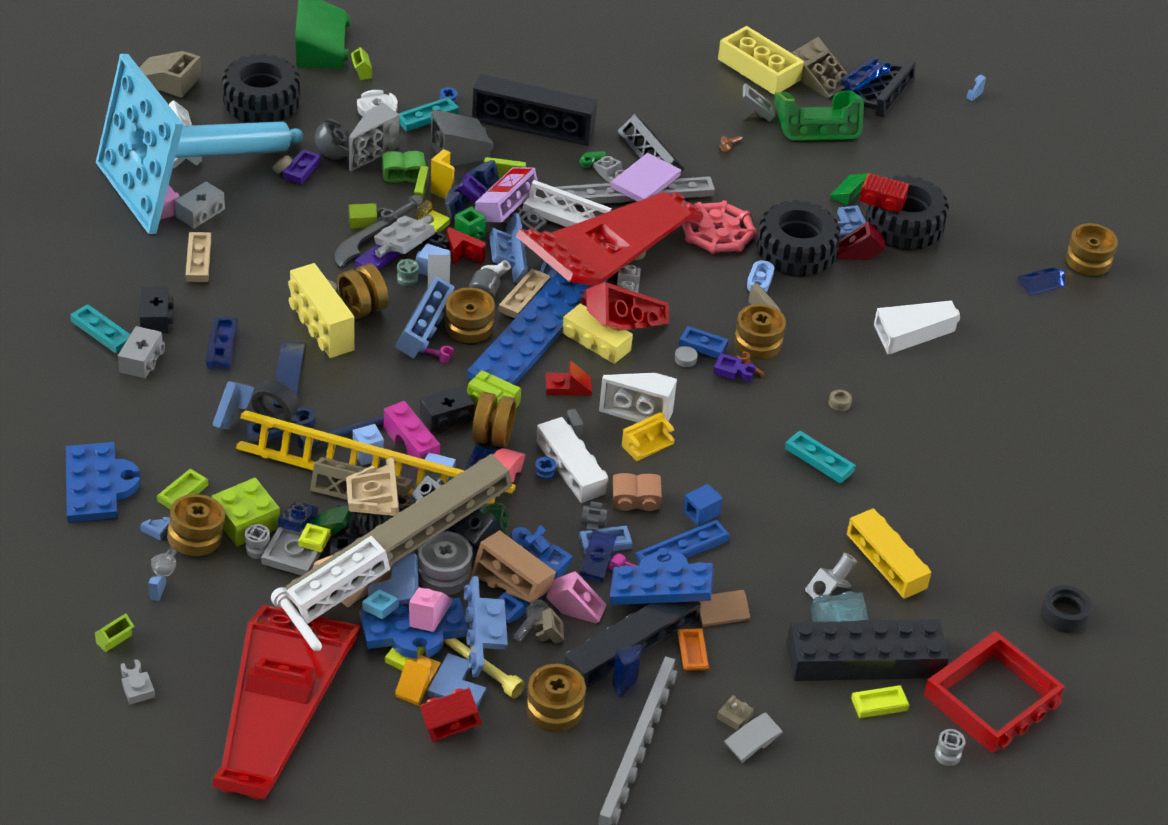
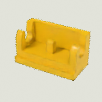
[622,412,675,461]

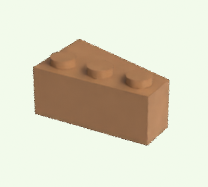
[470,531,556,603]

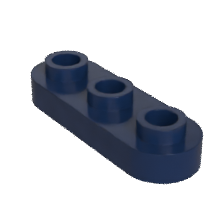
[247,407,316,443]

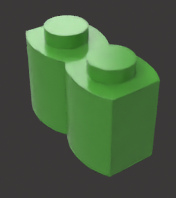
[382,151,426,183]

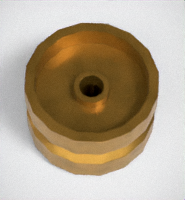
[1066,223,1118,276]
[337,263,389,319]
[445,287,495,344]
[734,304,786,360]
[472,392,517,448]
[167,494,225,556]
[526,664,586,732]

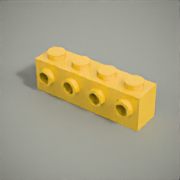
[847,508,932,599]

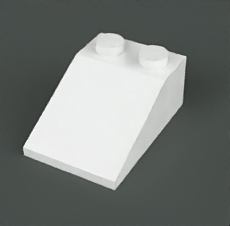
[599,373,677,422]

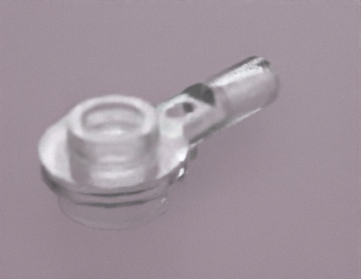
[151,546,178,576]
[513,600,549,642]

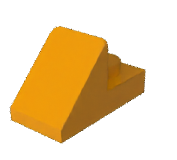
[395,654,441,706]

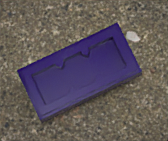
[458,173,488,203]
[355,245,400,270]

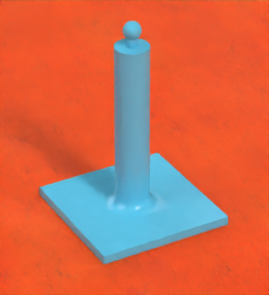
[96,54,303,234]

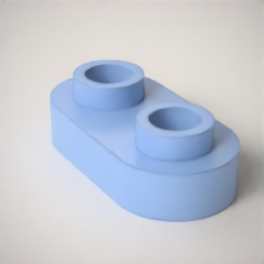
[747,260,774,292]

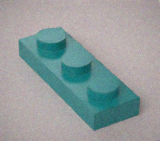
[399,97,459,132]
[70,304,131,354]
[785,431,856,484]

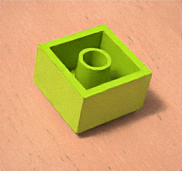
[212,477,280,546]

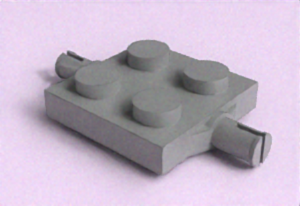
[374,214,435,258]

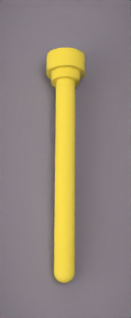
[443,638,526,699]

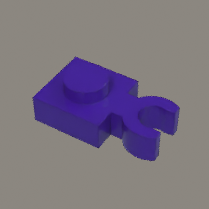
[713,353,756,382]

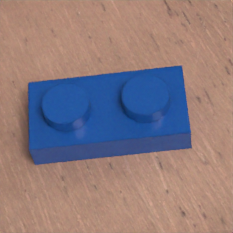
[679,326,729,359]

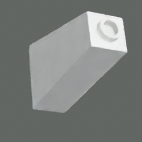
[874,301,960,354]

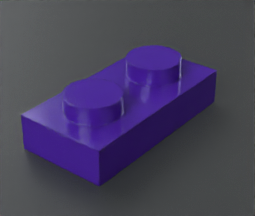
[283,149,322,184]

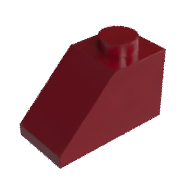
[836,221,886,260]

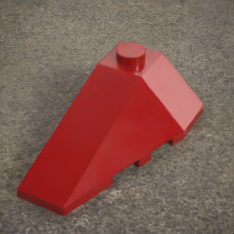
[586,282,669,331]

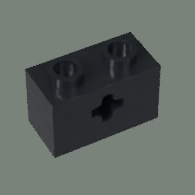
[140,287,174,334]
[420,386,474,433]

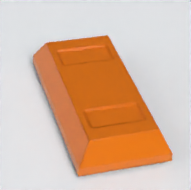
[677,629,709,672]

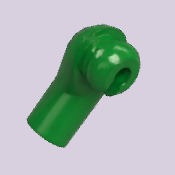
[579,151,606,168]

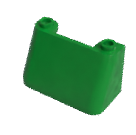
[295,0,350,69]
[775,91,864,140]

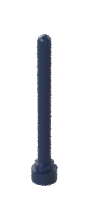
[297,415,384,453]

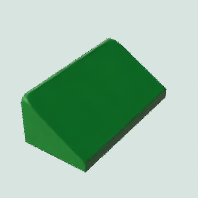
[830,173,868,205]

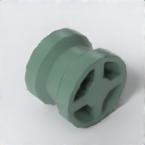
[397,259,419,286]

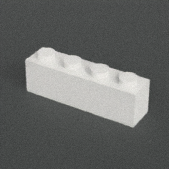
[536,417,609,503]

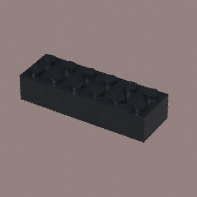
[472,74,598,146]
[787,619,949,681]

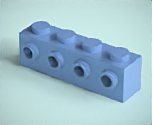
[395,276,455,359]

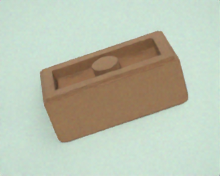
[699,590,750,627]

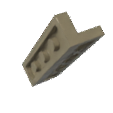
[310,457,413,500]

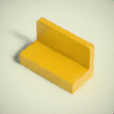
[430,149,454,199]

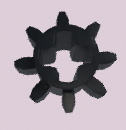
[422,232,449,250]

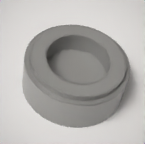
[675,346,698,367]

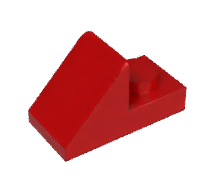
[447,227,486,265]
[545,361,592,396]

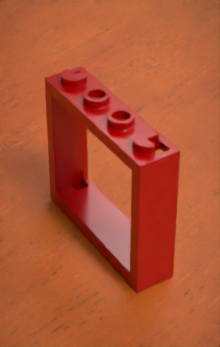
[924,631,1065,754]

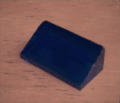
[1017,267,1066,295]
[612,644,642,697]

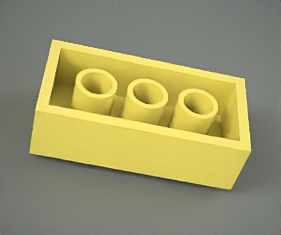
[718,26,804,95]
[288,263,355,358]

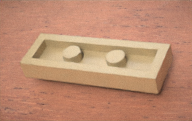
[186,232,212,282]
[499,269,551,318]

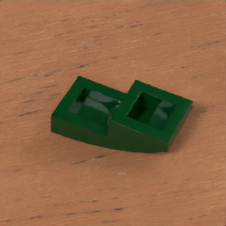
[311,506,353,536]

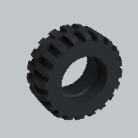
[222,54,301,123]
[866,175,949,250]
[757,200,841,277]

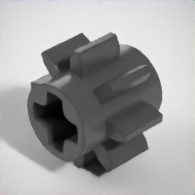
[581,501,608,531]

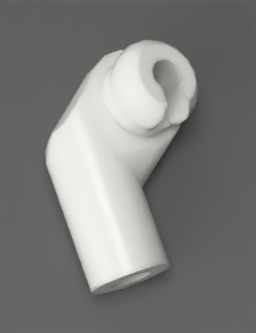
[481,260,511,277]

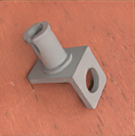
[805,553,857,605]

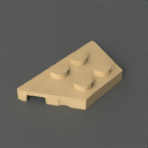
[346,458,400,516]

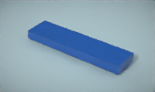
[635,519,730,564]

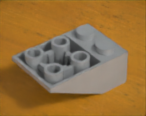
[349,103,399,171]

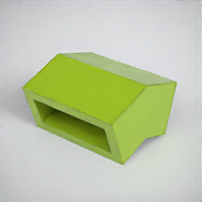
[351,47,372,80]
[348,203,377,229]
[95,613,135,652]

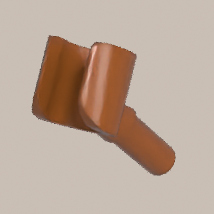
[719,136,742,152]
[737,351,765,377]

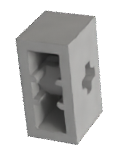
[175,181,225,229]
[118,326,165,379]

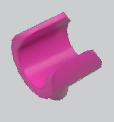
[423,346,454,363]
[609,554,638,572]

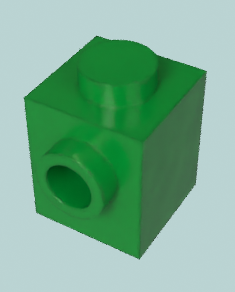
[455,207,486,240]

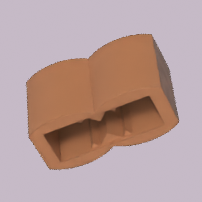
[612,473,662,511]

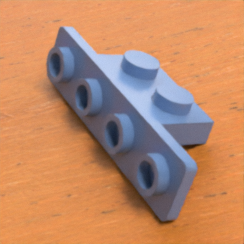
[489,213,529,283]
[464,576,508,677]

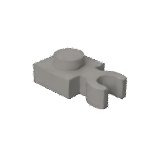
[121,659,155,705]

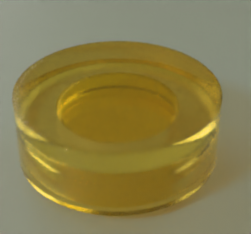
[415,200,434,220]

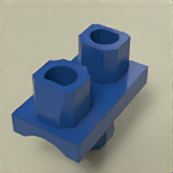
[510,525,551,559]

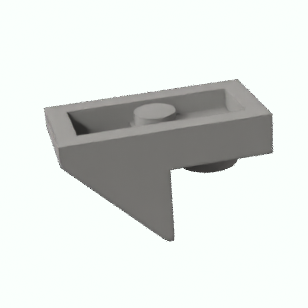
[743,84,775,122]

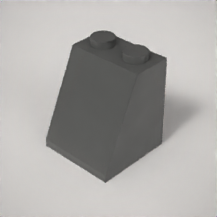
[431,110,493,166]

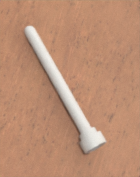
[271,587,322,652]

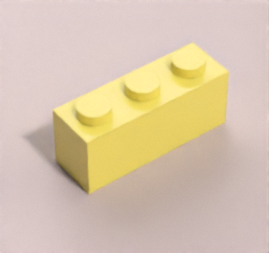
[562,304,633,364]

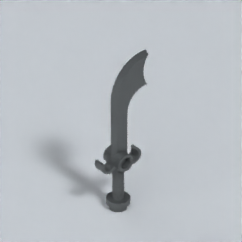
[335,195,424,267]

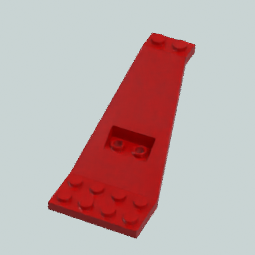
[516,192,704,286]
[212,605,361,799]

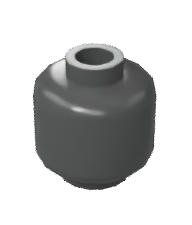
[469,268,501,299]

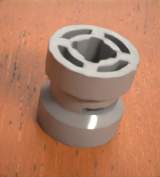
[245,524,270,559]
[935,729,965,766]

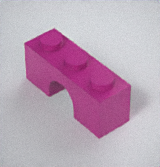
[384,401,440,471]

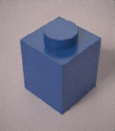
[683,484,723,526]

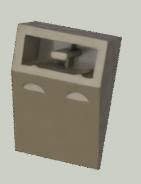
[792,37,853,98]
[139,51,202,97]

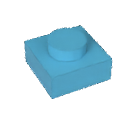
[362,590,399,619]

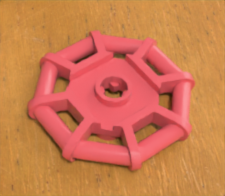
[681,200,758,255]

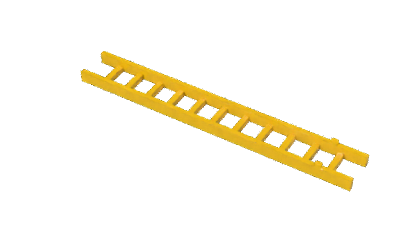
[236,410,516,524]

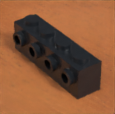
[409,475,502,549]

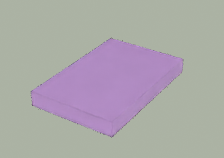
[611,153,681,201]

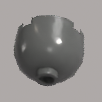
[314,118,351,161]

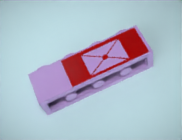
[475,167,537,222]

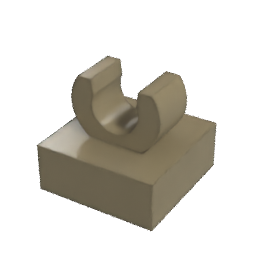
[535,608,564,645]
[717,695,754,731]

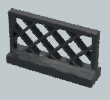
[846,59,915,117]

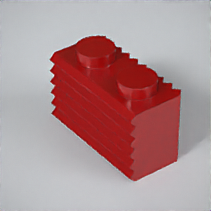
[859,173,909,213]
[420,687,482,742]

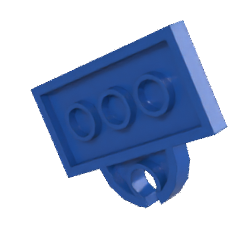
[66,442,141,523]
[610,551,714,605]
[359,598,469,659]

